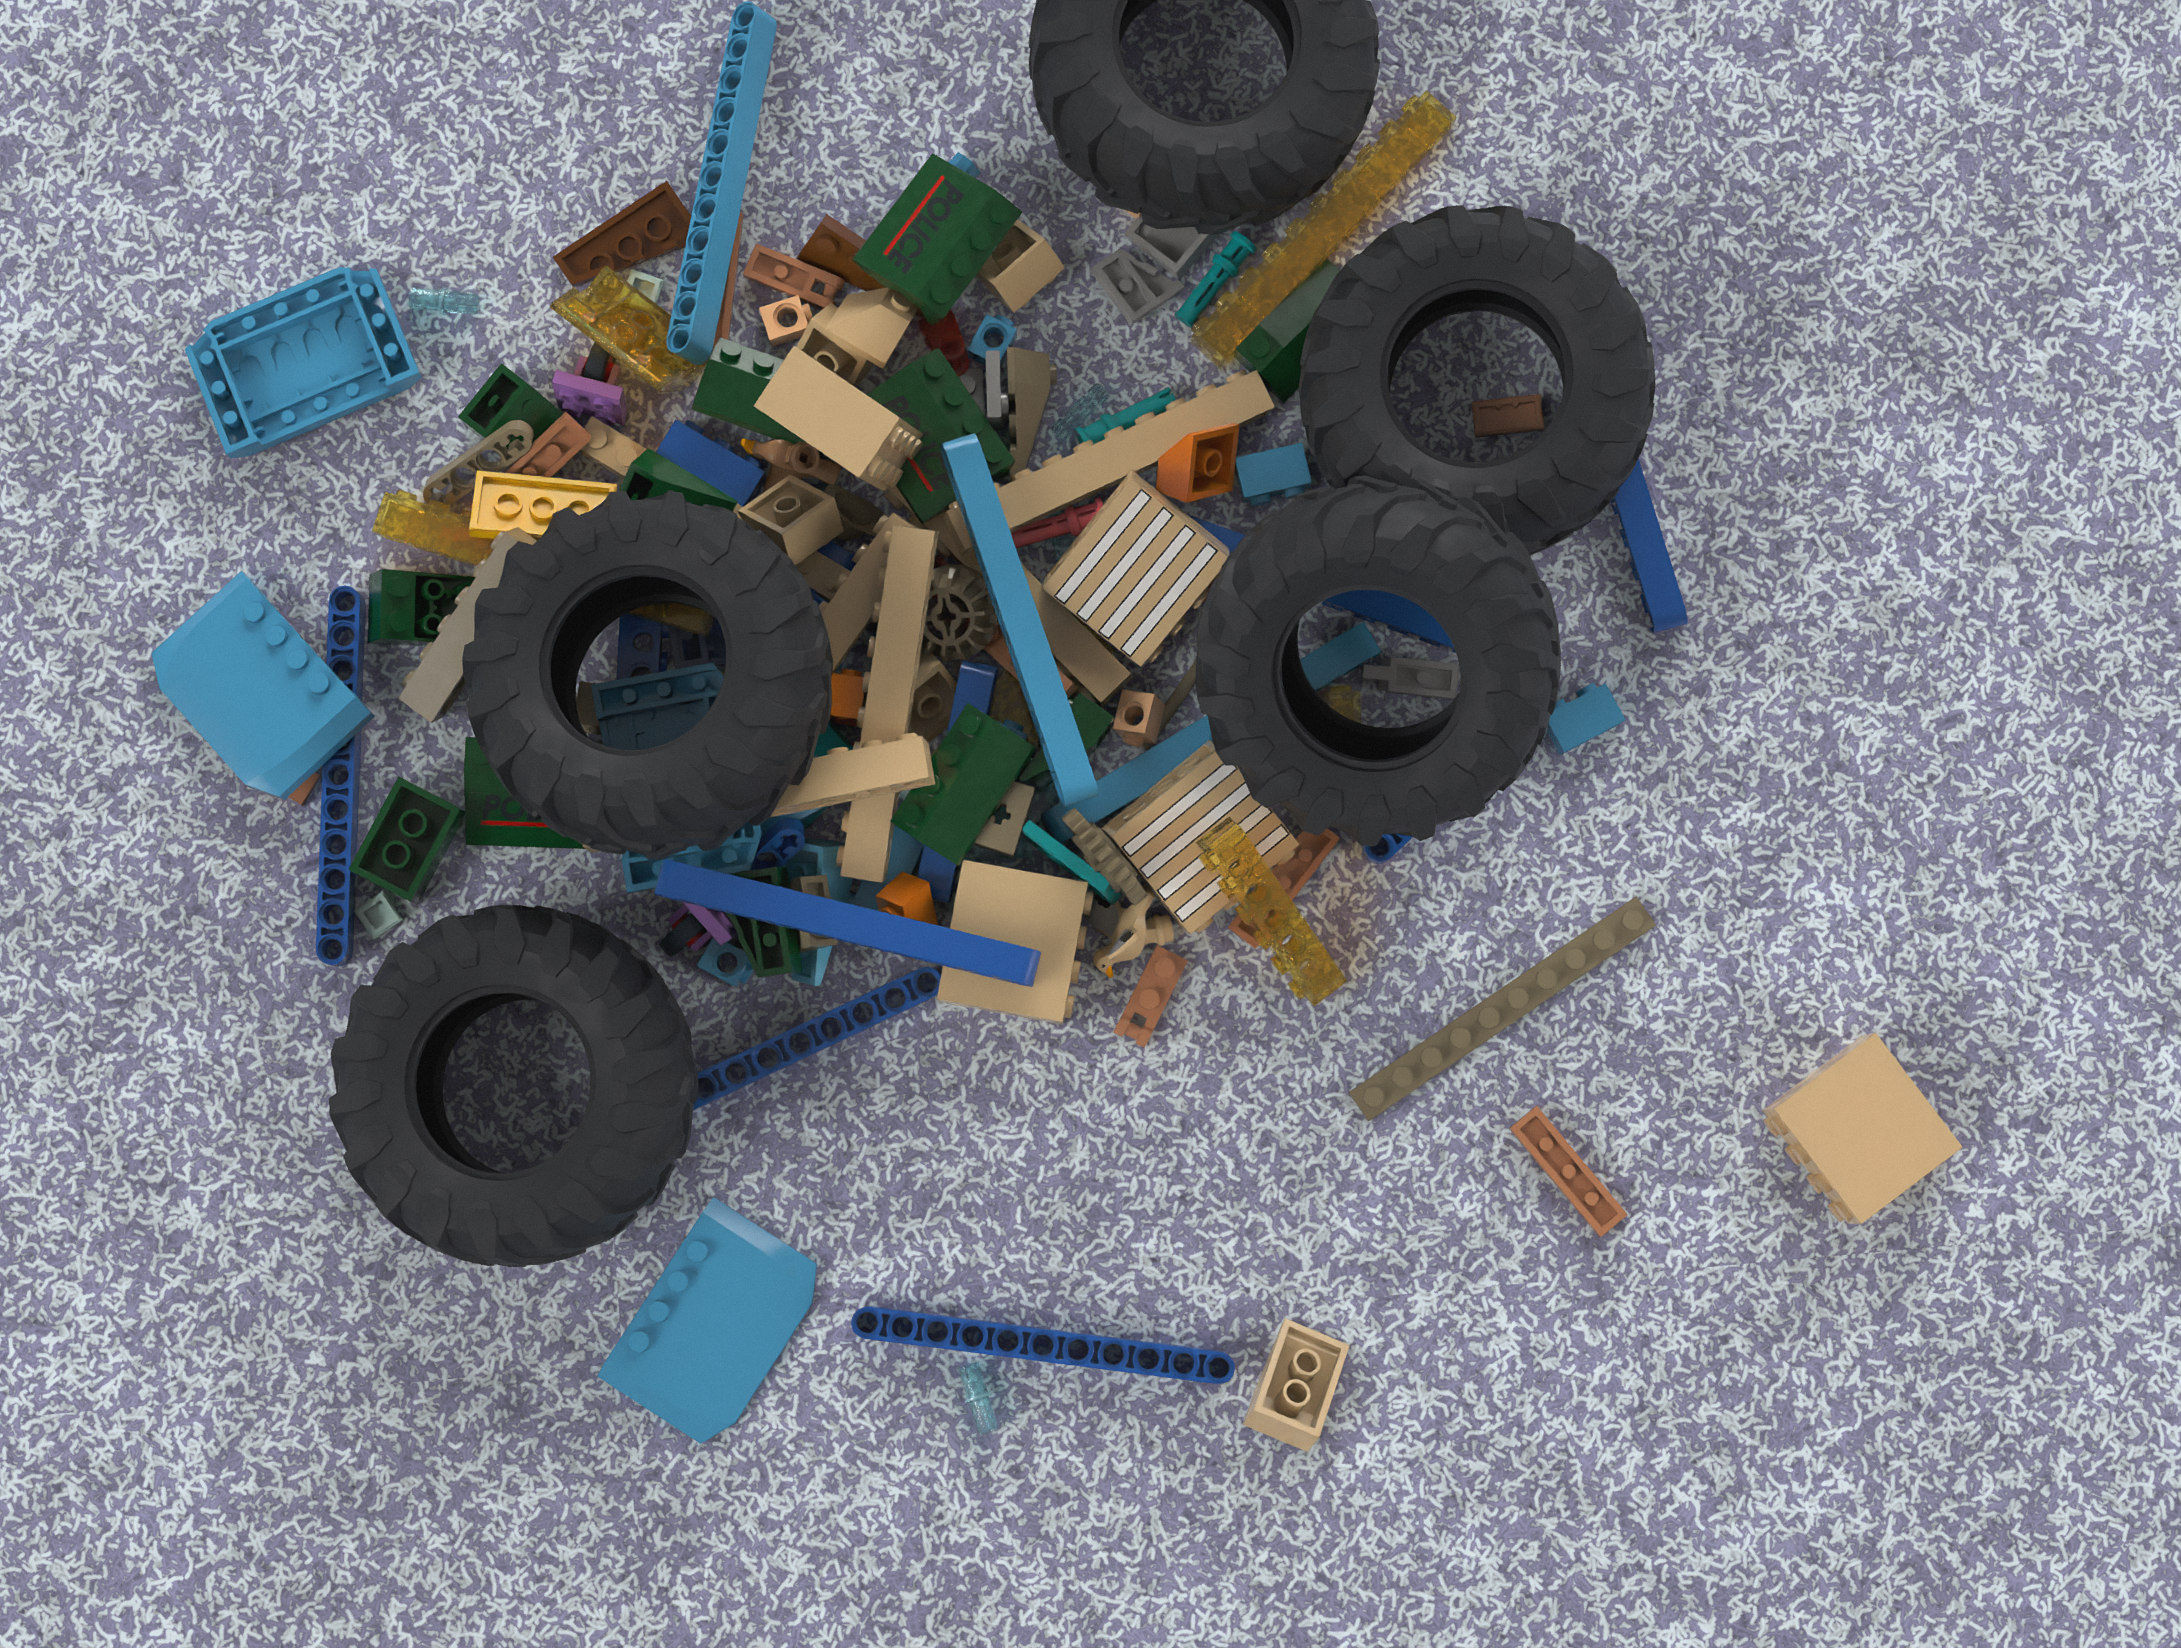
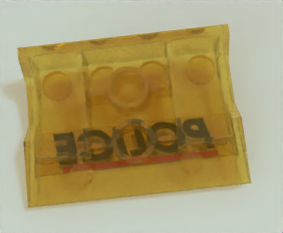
[550,266,714,392]

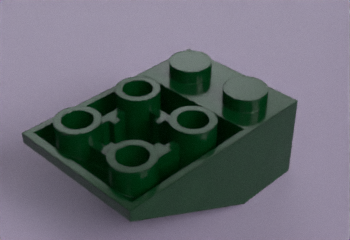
[458,363,564,478]
[619,448,738,512]
[367,569,476,646]
[1019,693,1114,786]

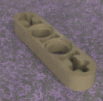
[423,420,534,509]

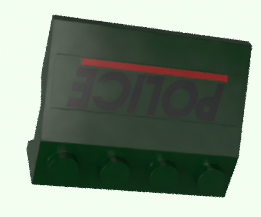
[852,153,1022,326]
[866,348,1015,525]
[464,737,603,849]

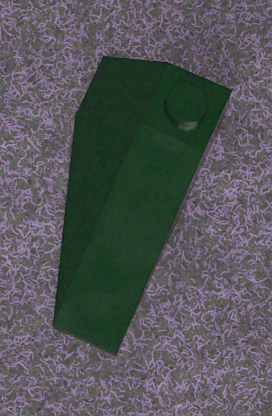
[1234,259,1340,403]

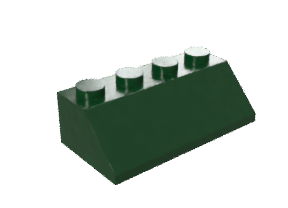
[691,337,823,456]
[890,703,1036,866]

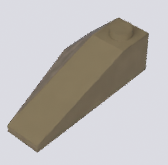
[1007,347,1057,482]

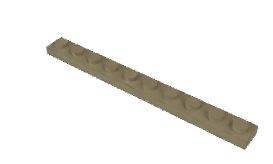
[1348,896,1656,1121]

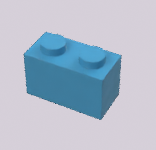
[1235,442,1312,507]
[1547,682,1626,755]

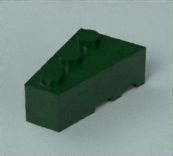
[726,867,802,978]

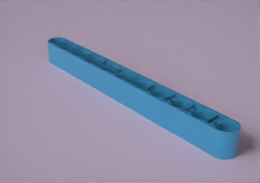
[666,1,777,365]
[940,433,1098,807]
[1040,622,1382,845]

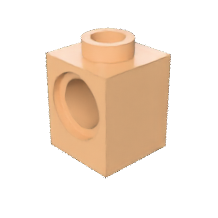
[759,295,813,347]
[1113,689,1165,747]

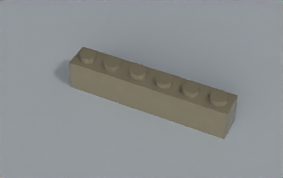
[398,527,537,723]

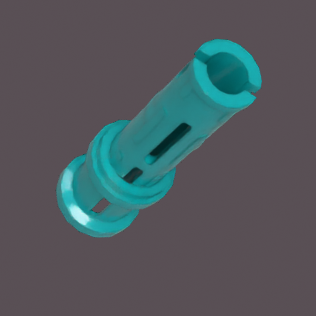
[1174,231,1257,328]
[1074,387,1176,444]

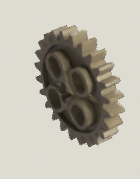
[1061,808,1147,906]

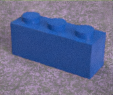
[656,419,767,507]

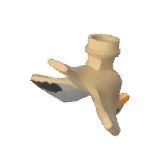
[1084,884,1174,978]

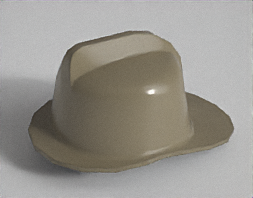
[824,484,889,541]

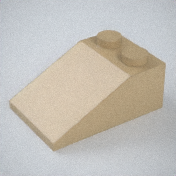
[1243,1318,1350,1452]

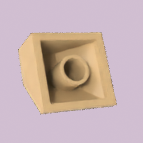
[823,288,919,369]

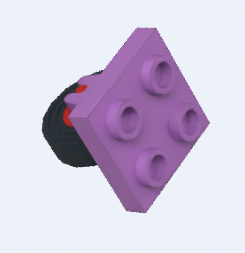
[552,339,628,426]
[659,902,738,957]

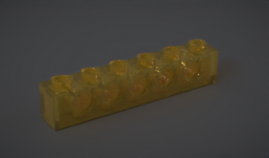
[1195,817,1347,1006]

